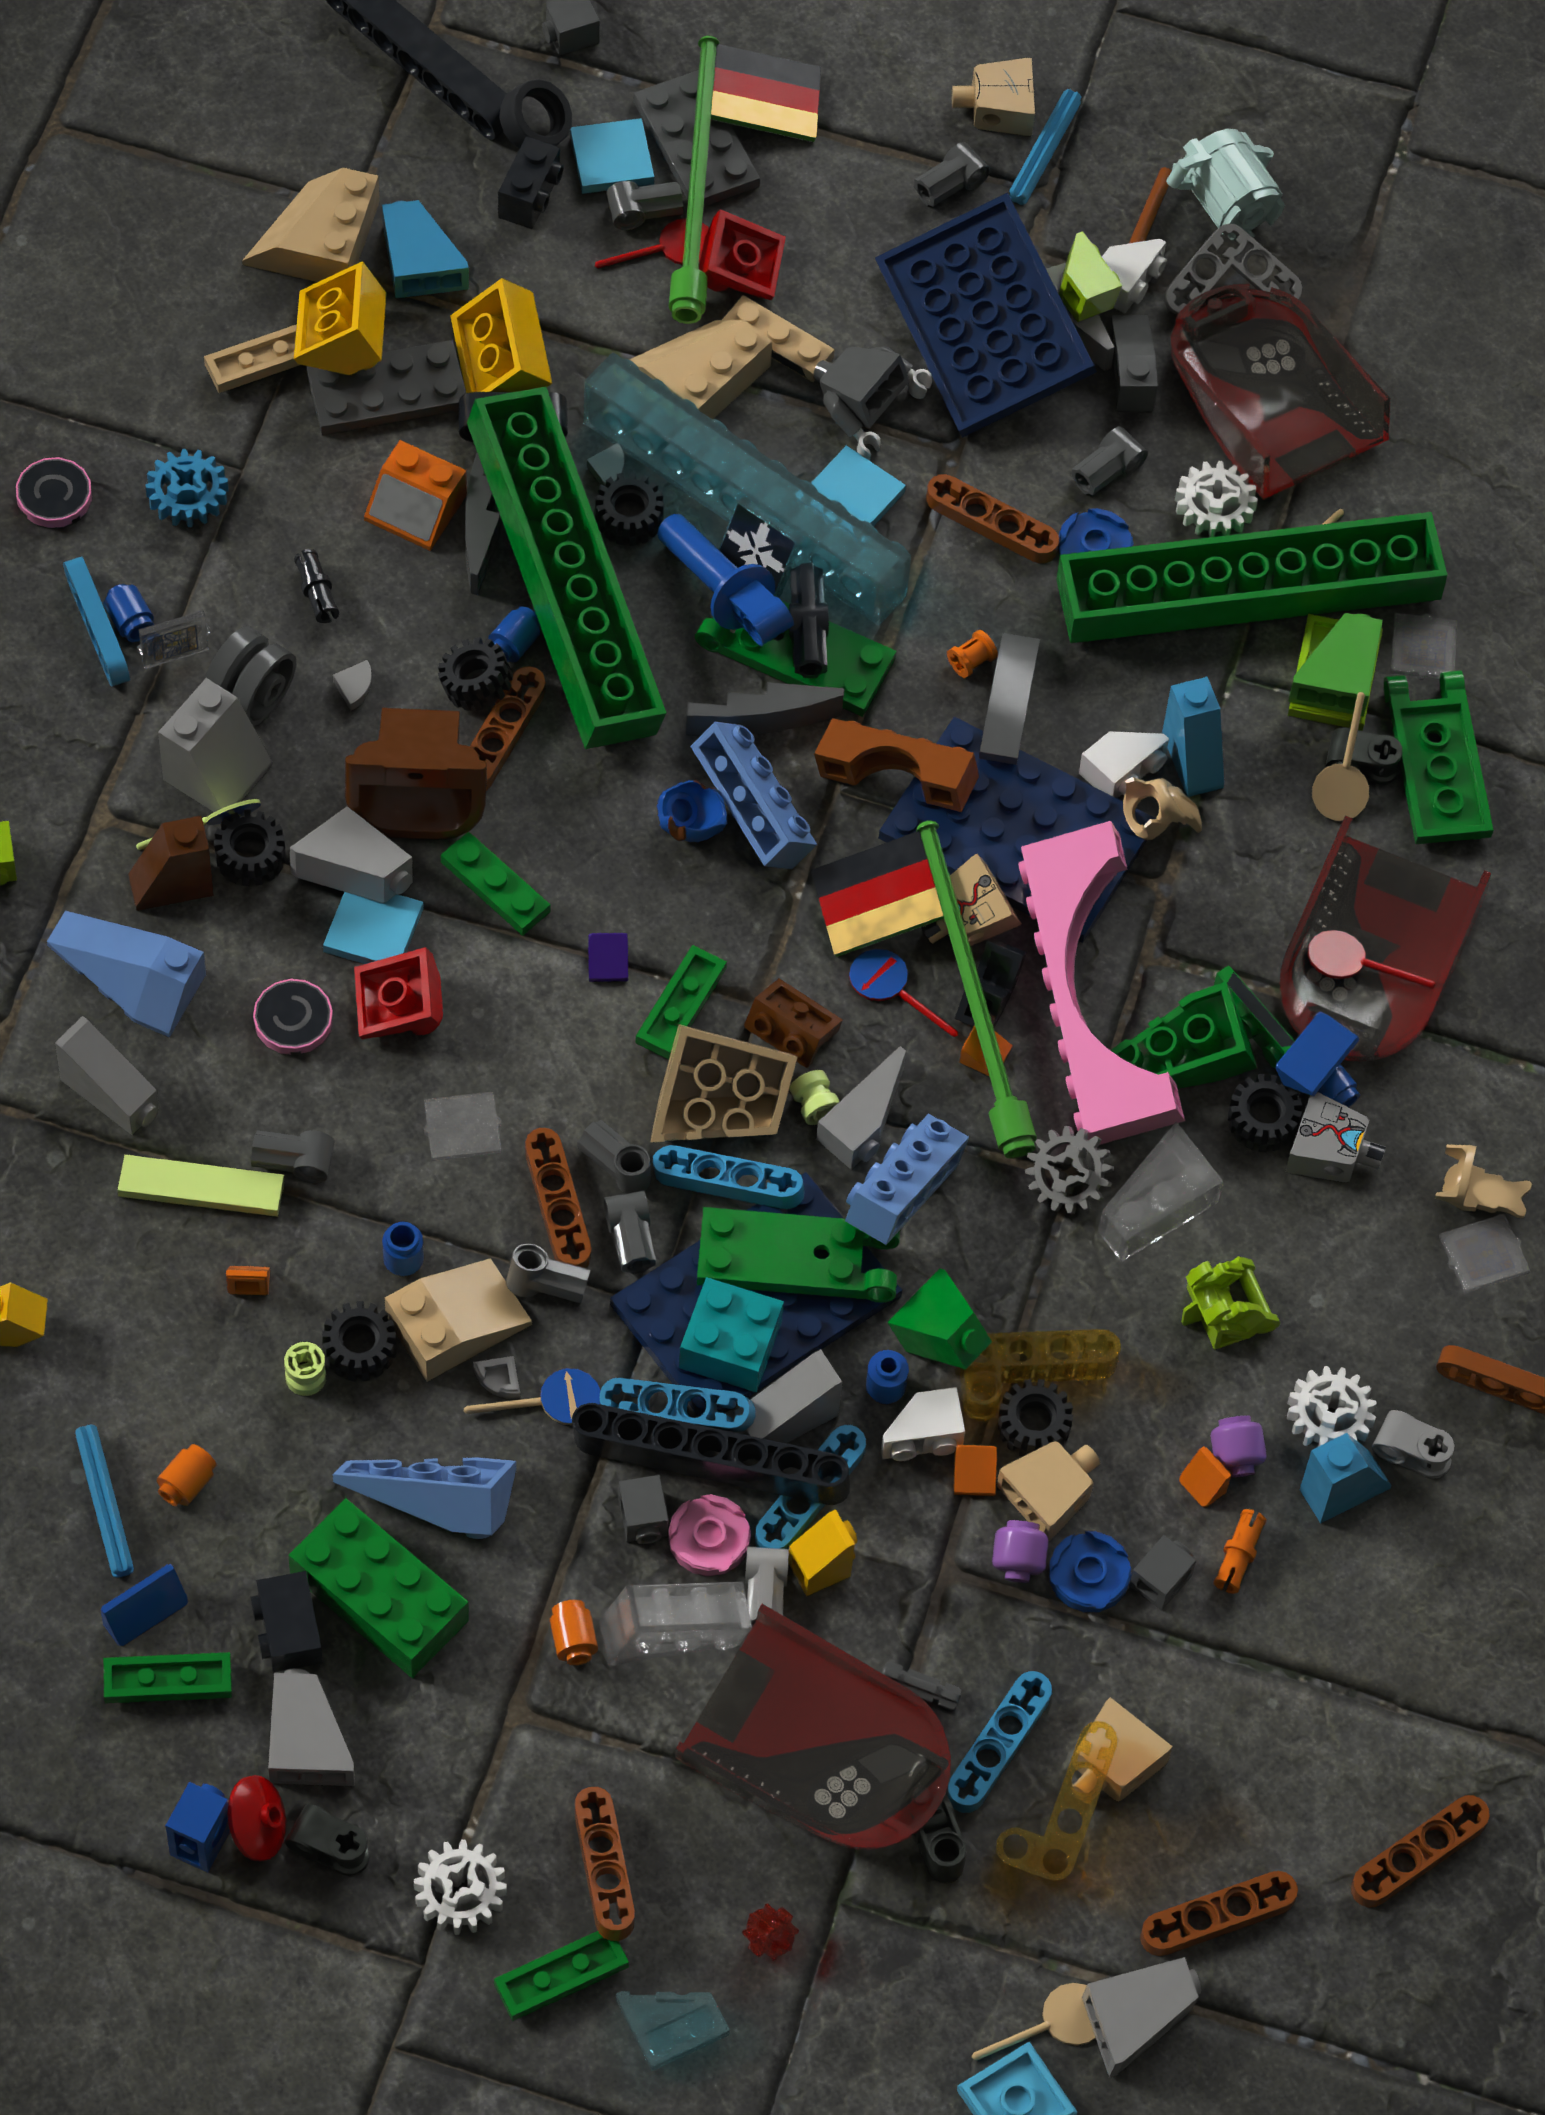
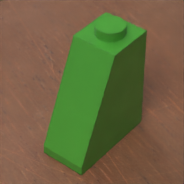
[1288,613,1383,717]

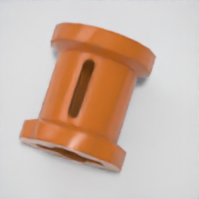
[947,630,998,678]

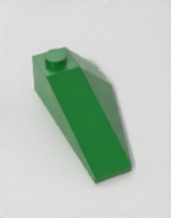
[1110,981,1257,1089]

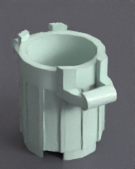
[1166,129,1285,241]

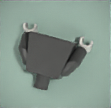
[814,346,933,460]

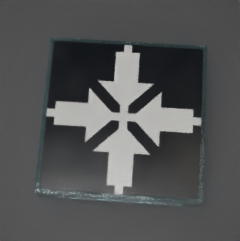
[719,496,805,598]

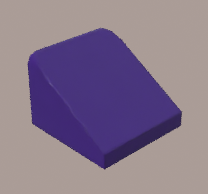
[588,933,628,982]

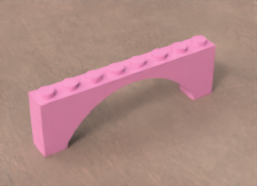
[1018,821,1185,1145]

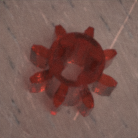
[742,1903,799,1961]

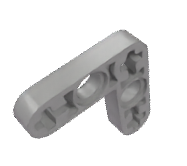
[1164,223,1302,315]

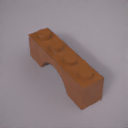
[814,718,979,812]

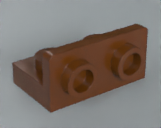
[744,978,843,1068]

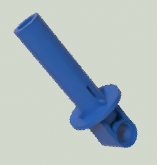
[657,514,794,646]

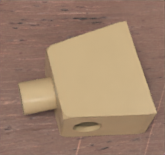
[997,1441,1100,1541]
[1072,1697,1173,1804]

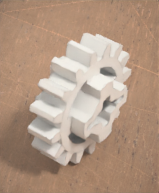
[1175,461,1258,537]
[1287,1366,1377,1447]
[414,1840,507,1935]

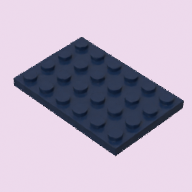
[875,192,1097,438]
[878,716,1156,943]
[610,1172,902,1420]

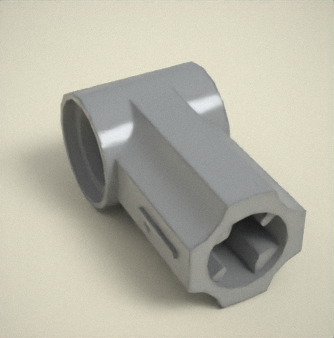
[745,1547,789,1628]

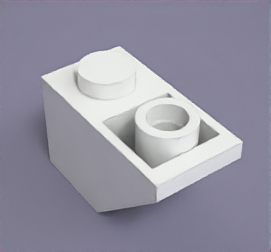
[1102,239,1167,313]
[1079,731,1169,798]
[881,1387,965,1461]

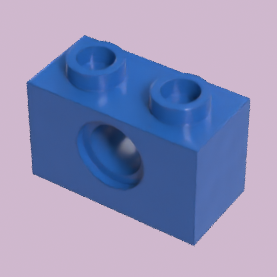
[165,1782,230,1873]

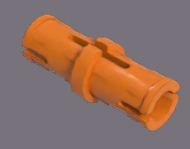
[1214,1509,1267,1594]

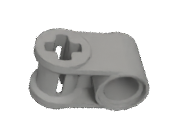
[1372,1410,1455,1479]

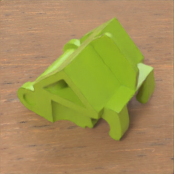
[1181,1256,1280,1350]

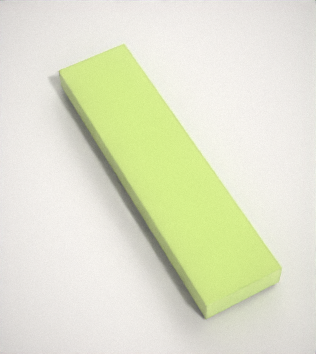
[118,1154,284,1217]

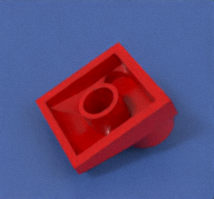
[699,209,786,300]
[354,947,443,1040]

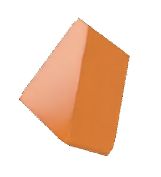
[959,1026,1013,1077]
[226,1266,270,1295]
[954,1445,997,1496]
[1179,1446,1231,1508]

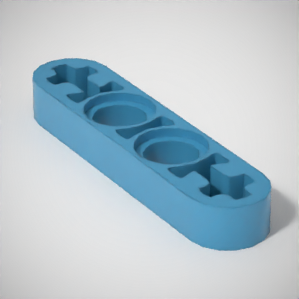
[63,557,130,686]
[653,1145,805,1209]
[600,1378,756,1432]
[755,1425,866,1549]
[947,1671,1052,1813]

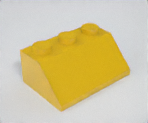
[294,261,386,375]
[450,278,552,393]

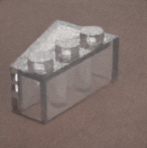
[1098,1122,1224,1262]
[599,1582,752,1666]

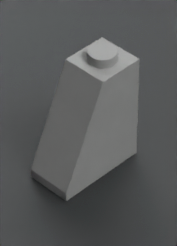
[290,807,413,903]
[55,1016,159,1135]
[734,1349,842,1460]
[268,1669,355,1786]
[1082,1957,1201,2077]

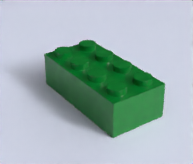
[288,1498,469,1678]

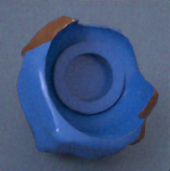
[656,780,727,842]

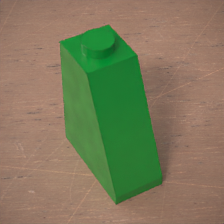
[887,1268,992,1370]

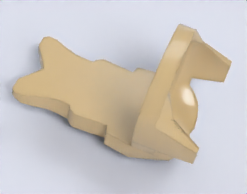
[1123,777,1202,840]
[1435,1145,1532,1218]

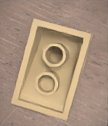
[385,1258,532,1382]

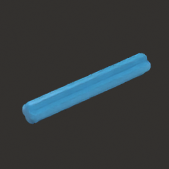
[1009,89,1081,205]
[75,1424,134,1578]

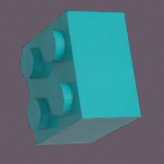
[679,1277,784,1392]

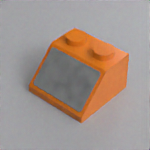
[364,440,467,551]

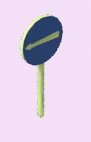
[136,799,261,850]

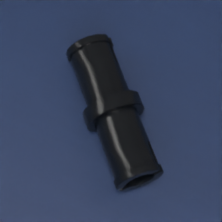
[294,549,339,624]

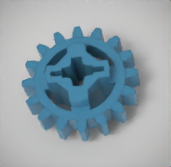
[145,449,229,527]

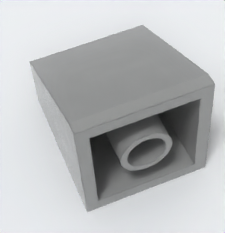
[158,678,272,812]

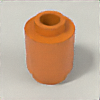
[156,1444,217,1506]
[550,1600,598,1665]

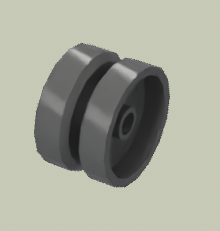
[204,626,297,726]

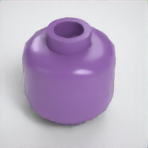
[1210,1415,1267,1477]
[992,1520,1049,1583]

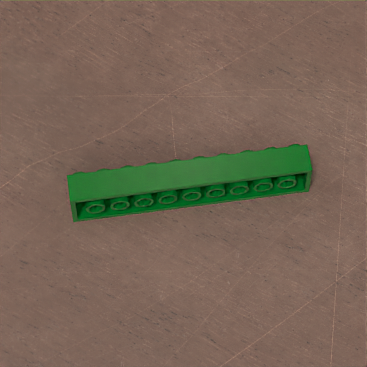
[467,387,667,749]
[1056,512,1448,643]

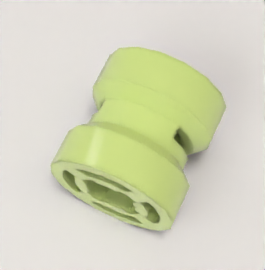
[789,1070,840,1125]
[284,1342,326,1396]

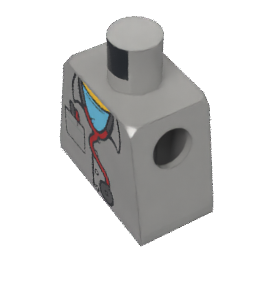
[1285,1092,1386,1182]

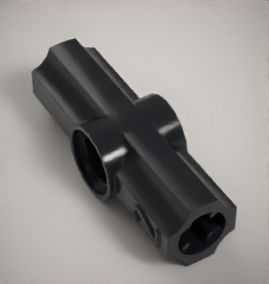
[789,563,829,678]

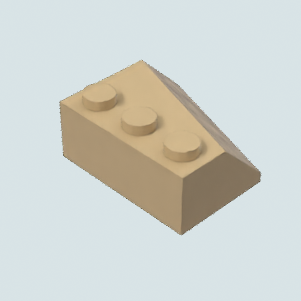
[242,168,379,282]
[613,320,772,434]
[650,1024,797,1142]

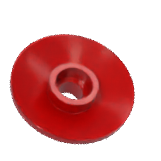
[227,1775,286,1861]

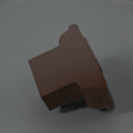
[345,708,487,840]

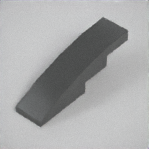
[465,453,501,595]
[979,633,1040,765]
[686,682,844,736]

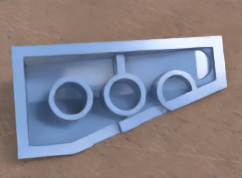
[47,911,206,1038]
[333,1457,516,1539]

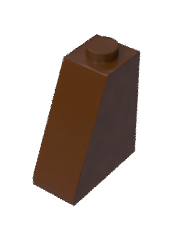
[128,816,214,911]

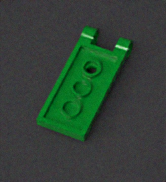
[695,600,896,717]
[1383,670,1494,844]
[697,1207,900,1302]

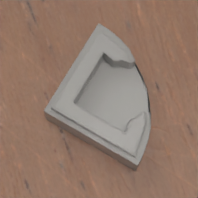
[587,443,624,487]
[333,660,372,711]
[473,1356,520,1399]

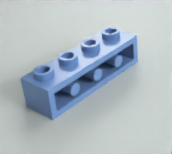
[690,721,817,869]
[845,1114,969,1245]

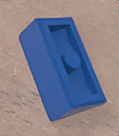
[1276,1012,1359,1096]
[101,1564,188,1646]

